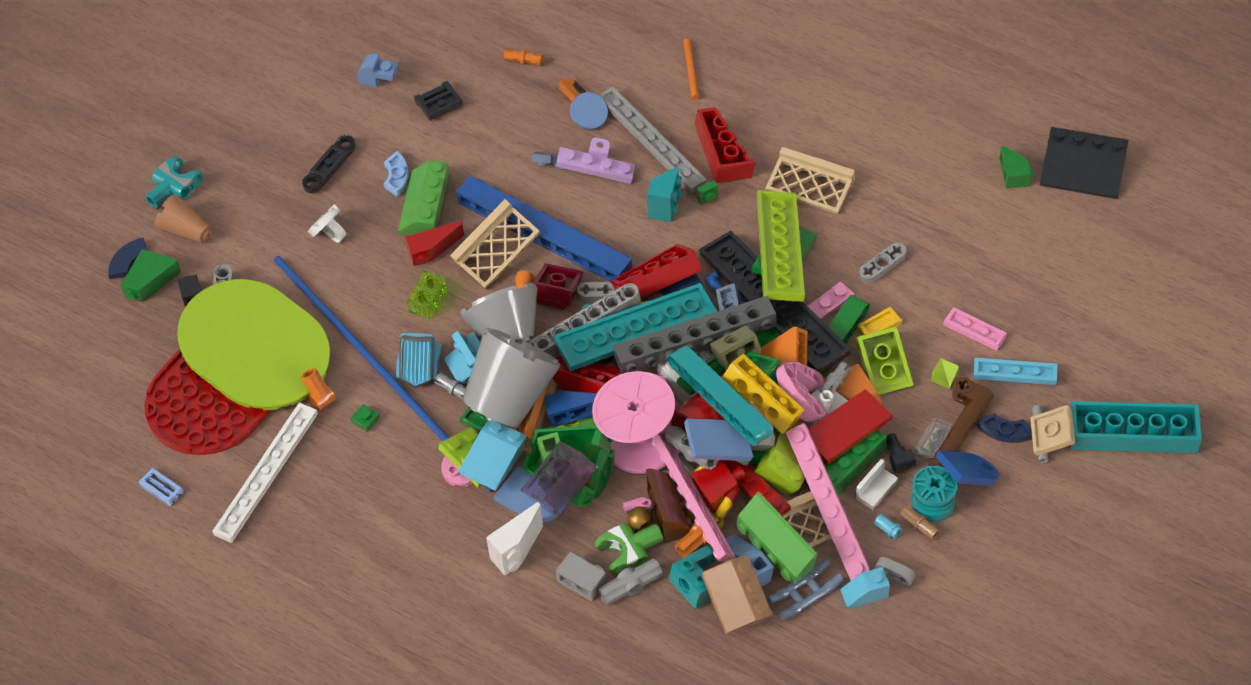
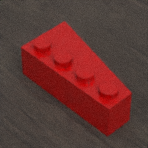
[695,107,755,183]

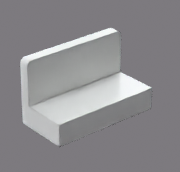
[856,459,898,511]

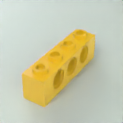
[722,354,805,434]

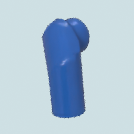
[706,272,724,293]

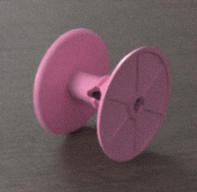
[592,371,680,474]

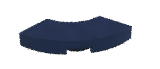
[108,237,146,279]
[977,413,1032,443]

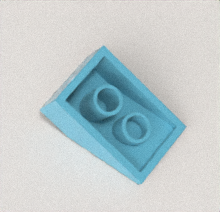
[458,420,527,491]

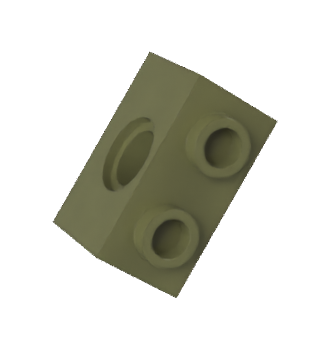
[710,325,762,370]

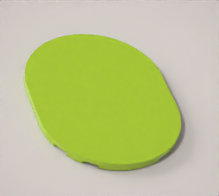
[177,279,330,410]

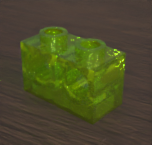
[407,270,448,319]

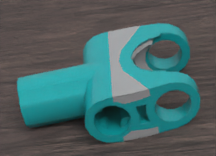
[145,156,203,208]

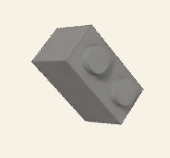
[556,552,607,601]

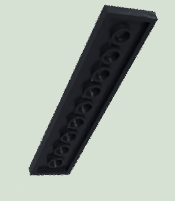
[699,230,851,373]

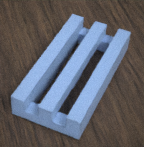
[139,468,184,506]

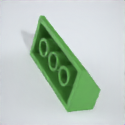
[398,160,450,235]
[737,492,817,585]

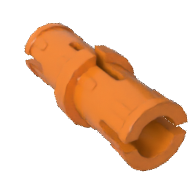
[504,48,543,66]

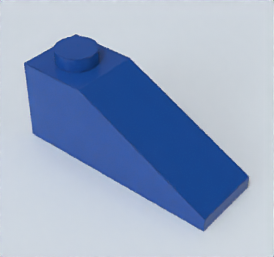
[544,391,597,428]

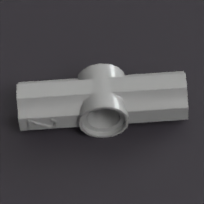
[665,425,718,470]
[598,558,663,606]

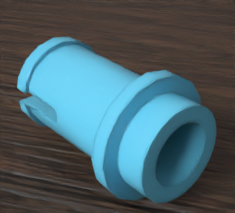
[874,514,902,539]

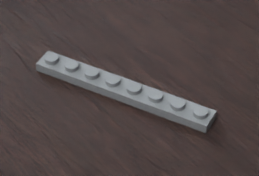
[599,87,707,194]

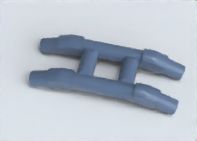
[766,557,844,620]

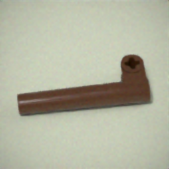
[928,377,994,468]

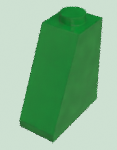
[121,249,181,302]

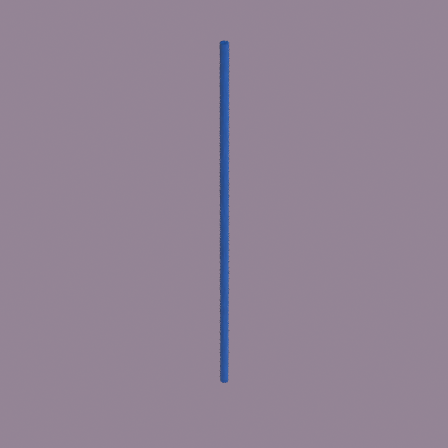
[274,256,494,492]

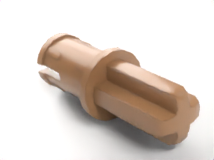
[901,506,940,540]

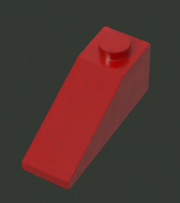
[405,220,464,266]

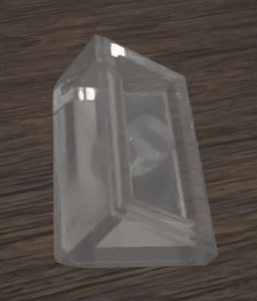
[914,418,952,458]

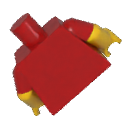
[691,462,745,529]

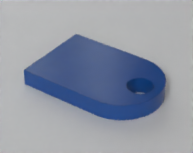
[935,450,999,486]

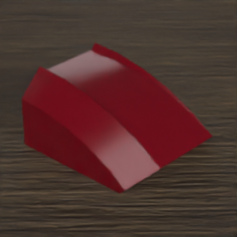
[533,263,583,310]

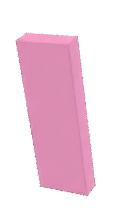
[943,307,1007,351]

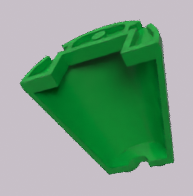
[522,425,615,507]

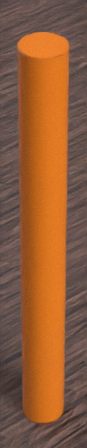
[683,38,699,100]

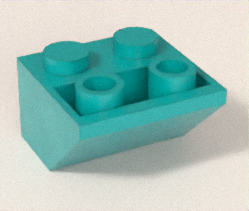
[647,167,683,222]

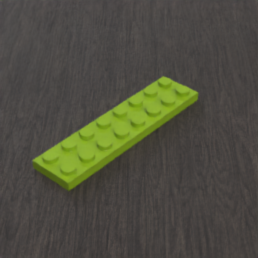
[757,190,805,302]

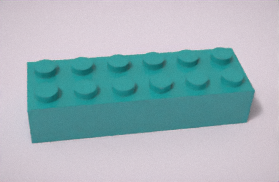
[1070,401,1201,453]

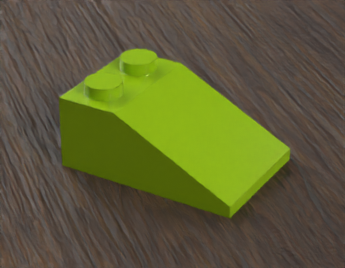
[854,326,914,395]
[754,428,805,496]

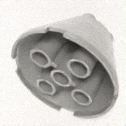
[460,283,537,343]

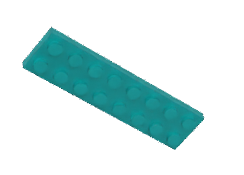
[553,283,717,371]

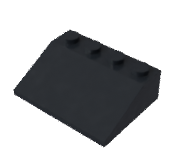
[1040,127,1129,199]

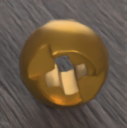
[627,506,654,532]

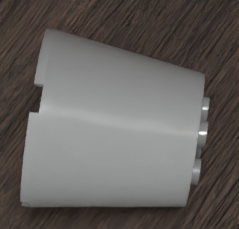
[463,328,561,427]

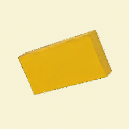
[857,307,902,335]

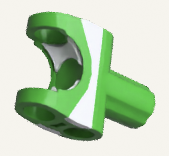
[595,523,664,575]

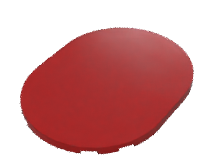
[144,349,272,455]

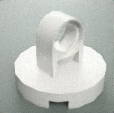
[307,204,346,243]

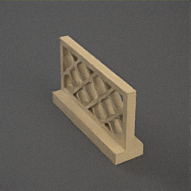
[765,147,855,215]
[450,199,540,289]
[748,491,833,551]

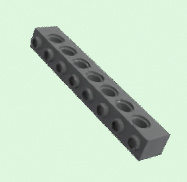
[613,296,777,374]

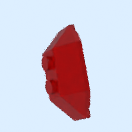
[553,356,621,394]

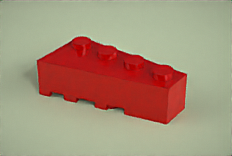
[611,244,702,298]

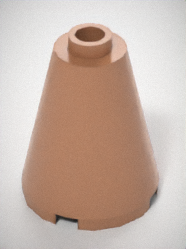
[155,194,211,243]

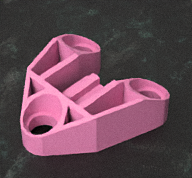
[776,362,825,422]

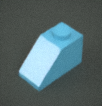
[840,567,890,609]

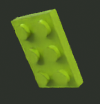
[438,428,510,488]

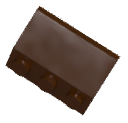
[646,468,692,543]

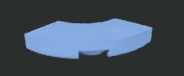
[384,151,409,197]

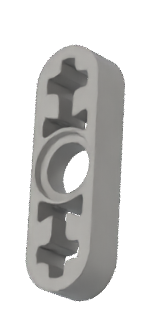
[859,243,906,284]

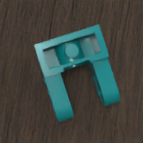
[669,545,716,609]

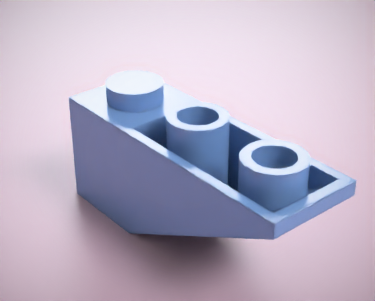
[725,534,774,586]

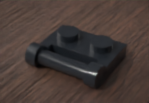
[414,81,463,121]

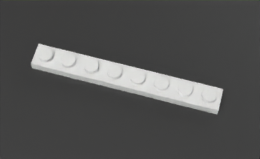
[212,403,318,543]

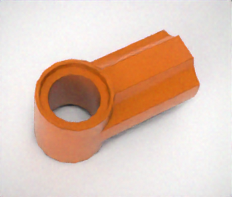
[300,368,336,411]
[675,522,710,558]

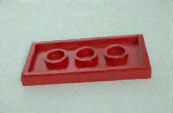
[808,389,893,464]

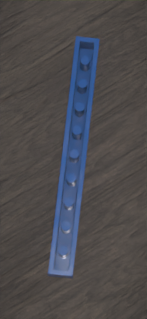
[456,176,632,282]

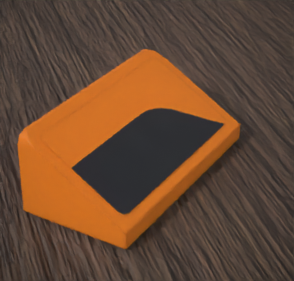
[559,78,588,102]

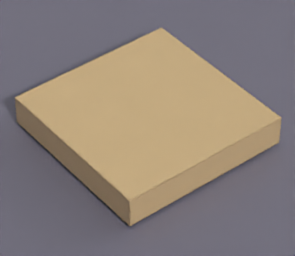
[1030,405,1075,456]

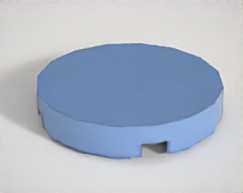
[570,92,608,130]

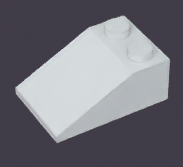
[486,502,543,575]

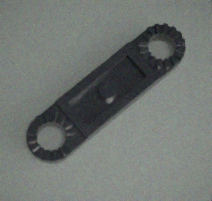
[302,135,356,193]

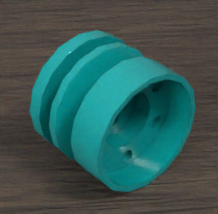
[911,466,957,522]

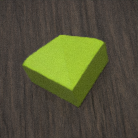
[931,358,959,389]

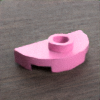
[441,456,473,487]

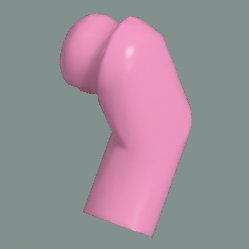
[622,497,654,513]

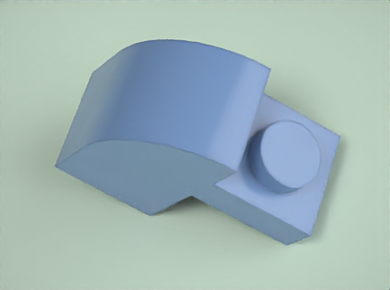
[357,54,399,88]

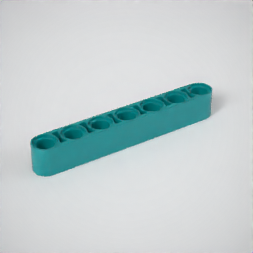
[667,345,773,446]

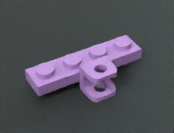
[556,137,635,184]

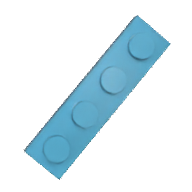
[973,358,1057,385]

